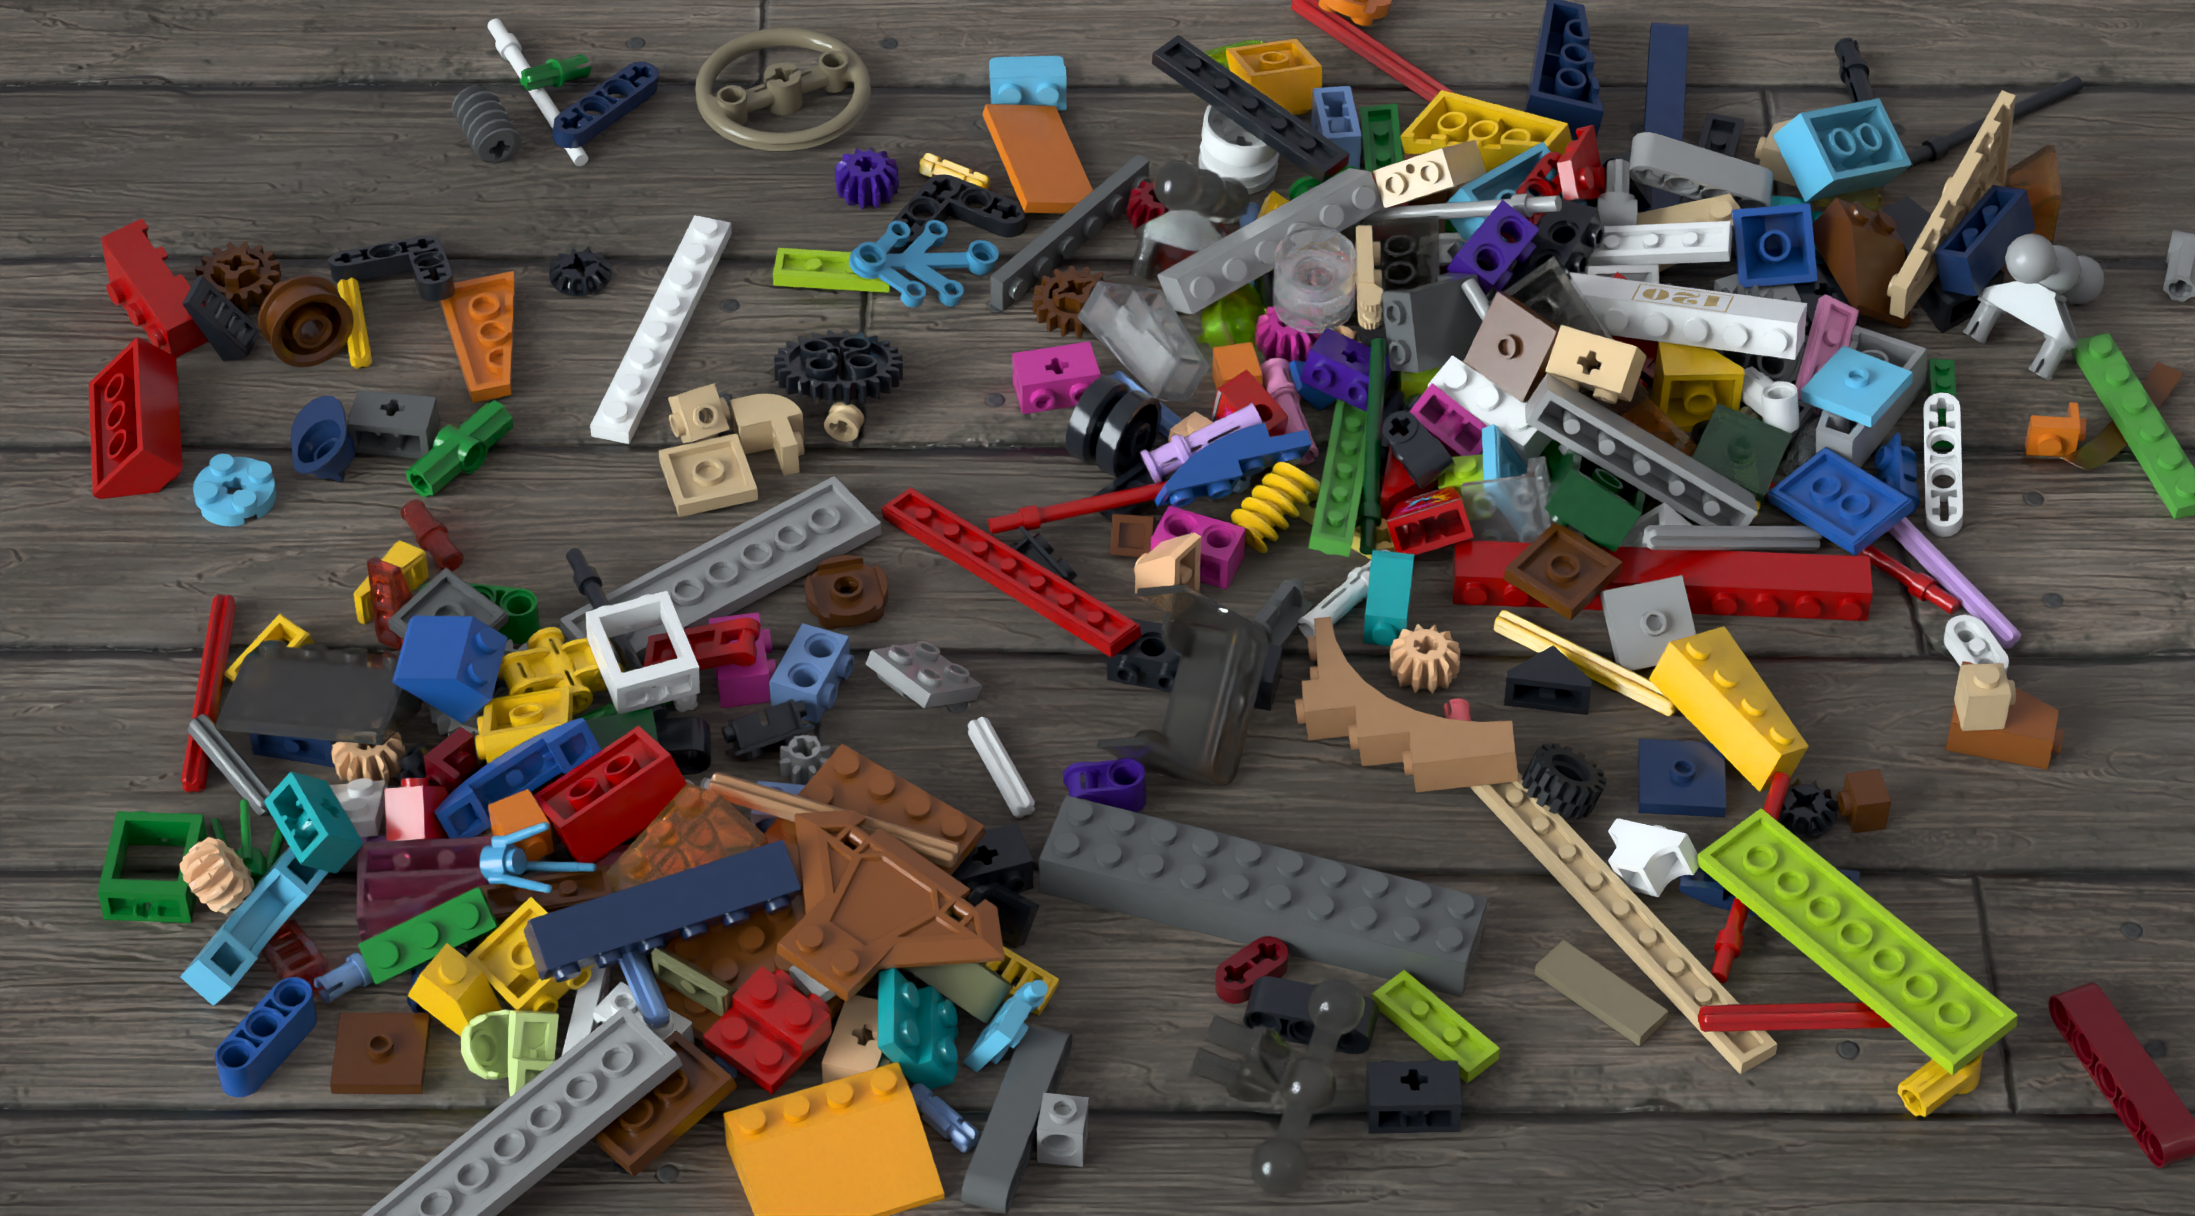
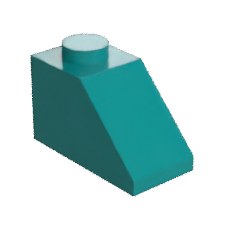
[1363,550,1414,646]

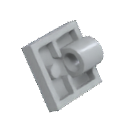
[865,641,982,709]

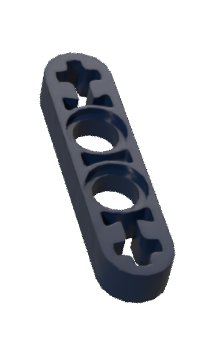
[552,62,659,149]

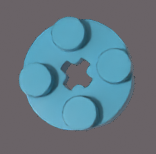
[193,454,277,526]

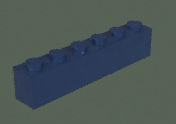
[523,839,801,982]

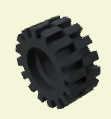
[1522,743,1607,819]

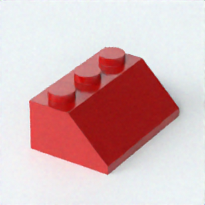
[533,726,693,863]

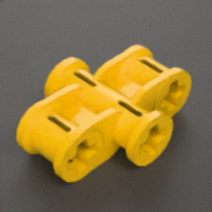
[498,627,625,715]

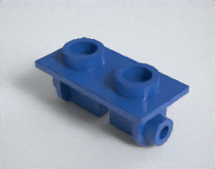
[1874,432,1920,515]

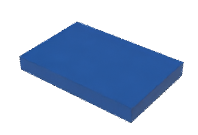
[1767,447,1914,556]

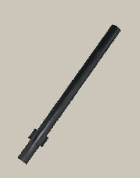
[1907,76,2083,169]
[566,548,668,722]

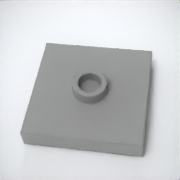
[1599,575,1696,672]

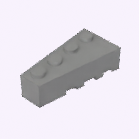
[1816,326,1927,468]

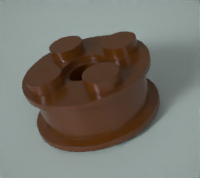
[258,275,354,367]

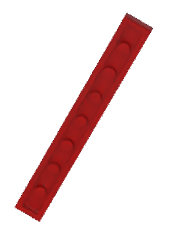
[881,487,1141,658]

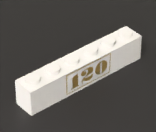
[1558,272,1807,360]

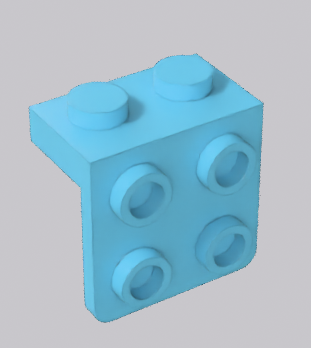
[989,56,1067,111]

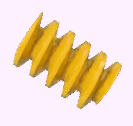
[1231,462,1319,553]

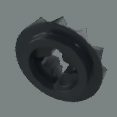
[549,247,612,296]
[1777,778,1838,837]

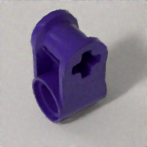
[1063,758,1147,813]

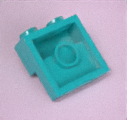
[878,968,958,1090]

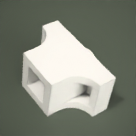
[1608,818,1699,897]

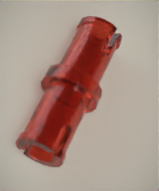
[400,499,464,571]

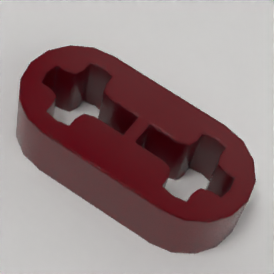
[1215,936,1289,1004]

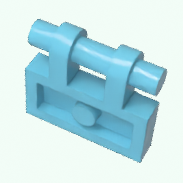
[963,980,1048,1073]

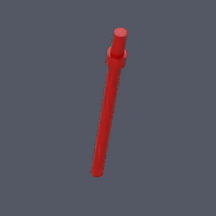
[1758,478,1961,615]
[988,481,1167,535]
[1711,772,1791,984]

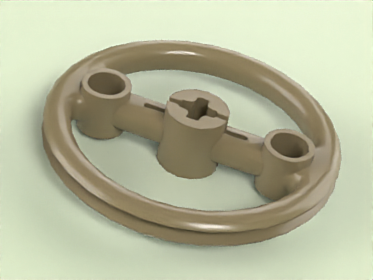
[695,28,871,152]

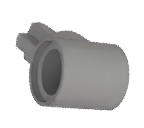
[1596,159,1637,226]

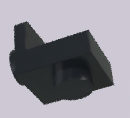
[966,882,1040,947]

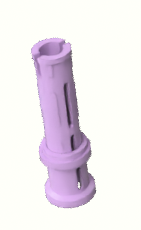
[1140,403,1262,483]

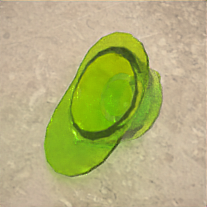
[1196,283,1266,349]

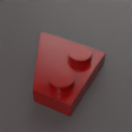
[1557,125,1606,202]

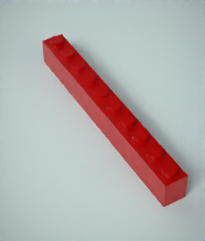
[1453,540,1873,621]

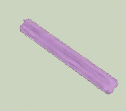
[1888,517,2021,649]

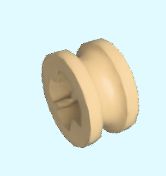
[824,402,864,442]

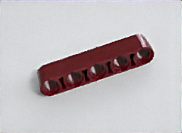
[2048,982,2195,1168]

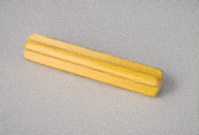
[337,278,372,369]

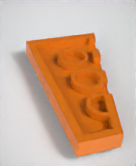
[440,271,515,403]

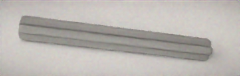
[1642,525,1822,551]

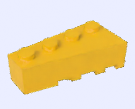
[1400,90,1572,173]
[1649,626,1809,792]

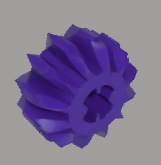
[835,147,899,210]

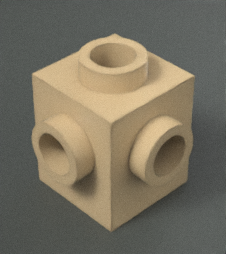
[668,383,731,443]

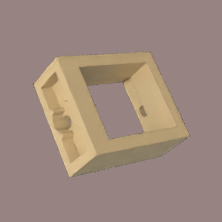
[1373,139,1486,208]

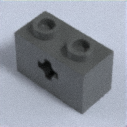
[347,390,440,459]

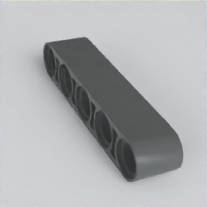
[961,1023,1073,1214]

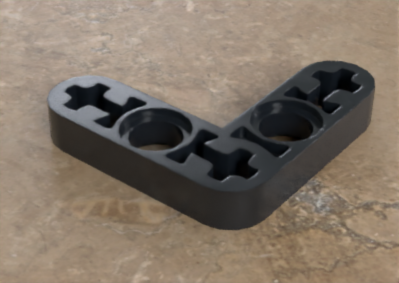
[886,174,1027,254]
[329,236,455,301]

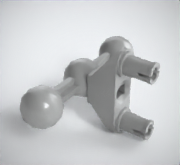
[1963,233,2105,381]

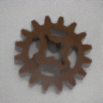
[195,242,281,312]
[1033,266,1118,338]

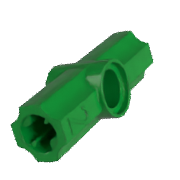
[406,400,514,498]

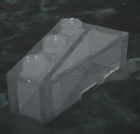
[1077,281,1210,402]

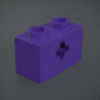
[1299,328,1395,412]

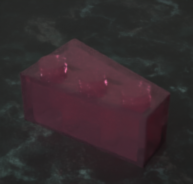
[356,837,492,942]

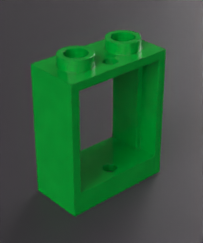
[98,811,208,923]

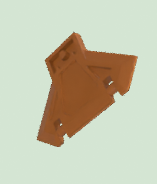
[777,810,1005,1002]

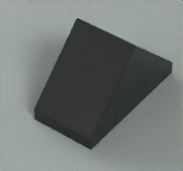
[1504,645,1592,715]

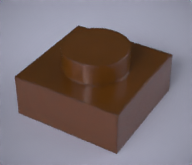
[1110,514,1154,557]

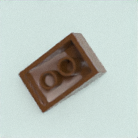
[1812,198,1911,329]

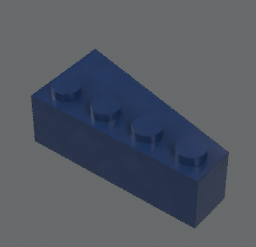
[1524,0,1604,139]

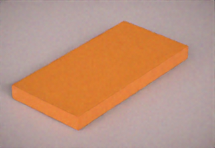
[982,104,1093,213]

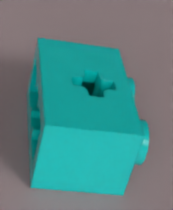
[264,771,364,873]

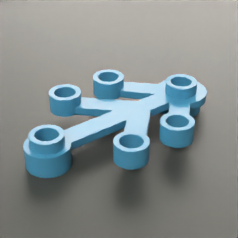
[849,220,999,308]

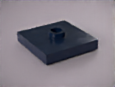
[1638,738,1726,817]

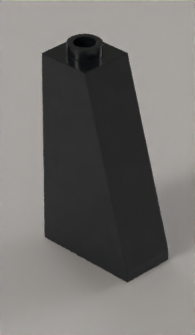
[1882,196,2005,333]

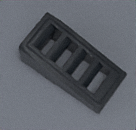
[182,276,260,361]

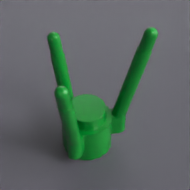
[211,799,284,886]

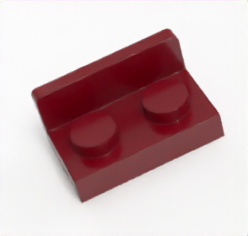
[424,727,478,795]

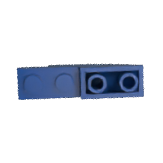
[1154,423,1312,508]

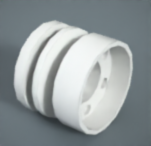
[1198,105,1280,195]

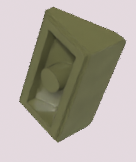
[651,948,738,1017]

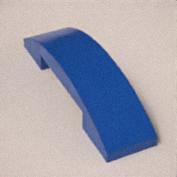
[434,718,602,848]

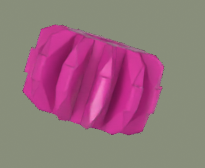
[1255,302,1322,363]

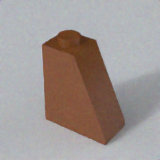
[1946,661,2064,770]

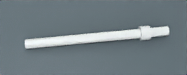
[488,18,589,166]

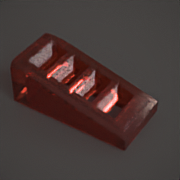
[367,557,412,650]
[261,919,331,997]

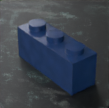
[1933,185,2036,296]

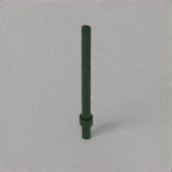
[1357,338,1387,555]

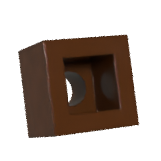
[1837,769,1891,833]

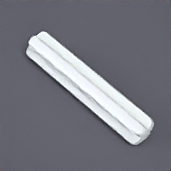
[968,717,1035,819]

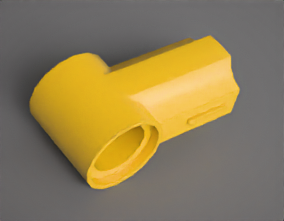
[1898,1053,1983,1117]

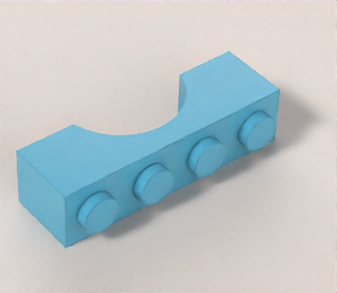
[180,847,328,1006]

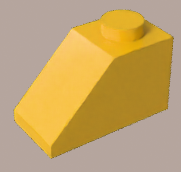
[407,943,503,1037]

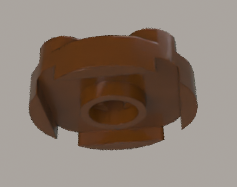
[805,555,888,629]

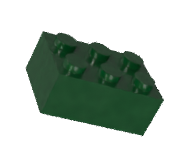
[1544,448,1645,553]

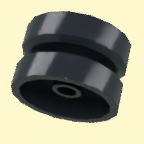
[1066,375,1162,478]

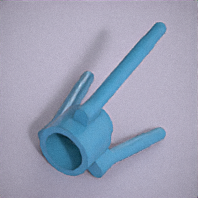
[480,822,597,893]

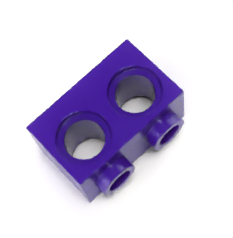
[1447,200,1540,296]

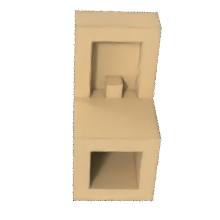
[730,394,804,476]

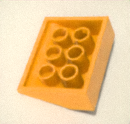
[724,1062,945,1216]

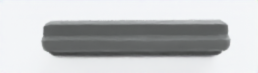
[188,714,272,816]

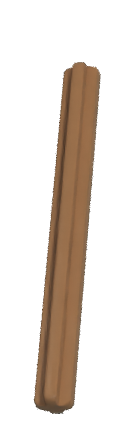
[709,772,960,868]

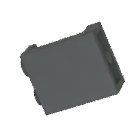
[1382,273,1483,373]

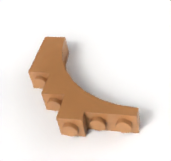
[1295,617,1519,792]

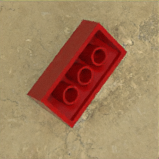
[89,336,183,499]

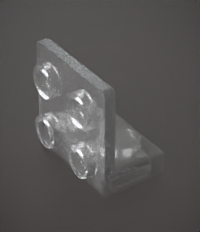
[1461,456,1555,543]

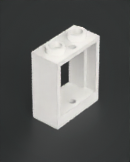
[586,591,700,714]

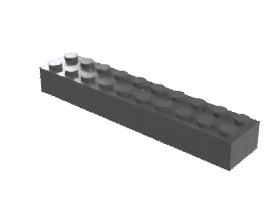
[1039,796,1488,997]

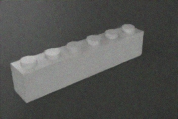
[1157,168,1384,314]
[1525,373,1758,526]

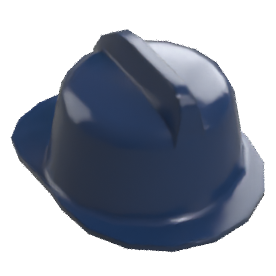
[291,396,356,482]

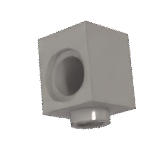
[1037,1093,1089,1167]

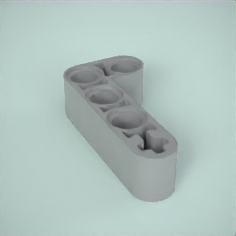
[1629,132,1774,209]

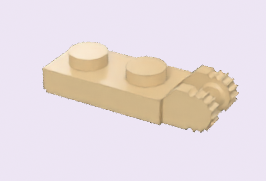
[1355,226,1383,331]

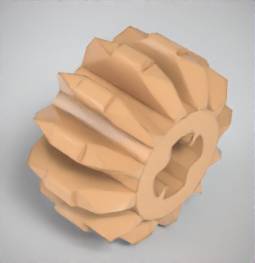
[1390,624,1460,695]
[331,718,406,787]
[179,837,255,914]

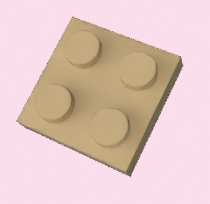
[659,433,758,517]

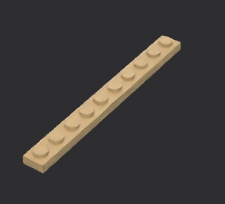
[1471,772,1777,1075]

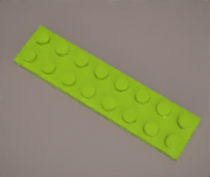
[1697,808,2018,1076]

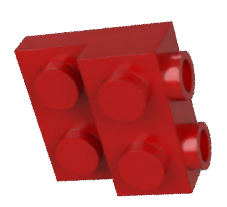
[703,966,832,1095]

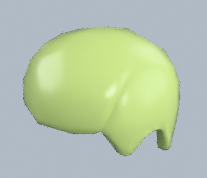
[461,1009,510,1080]

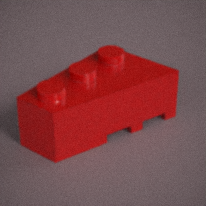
[101,218,209,358]

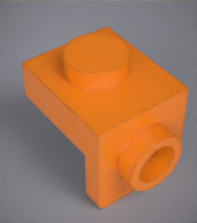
[2025,402,2086,457]

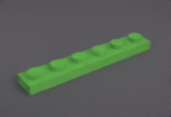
[2070,333,2195,520]
[1308,399,1367,557]

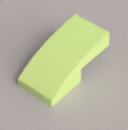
[508,1010,559,1097]

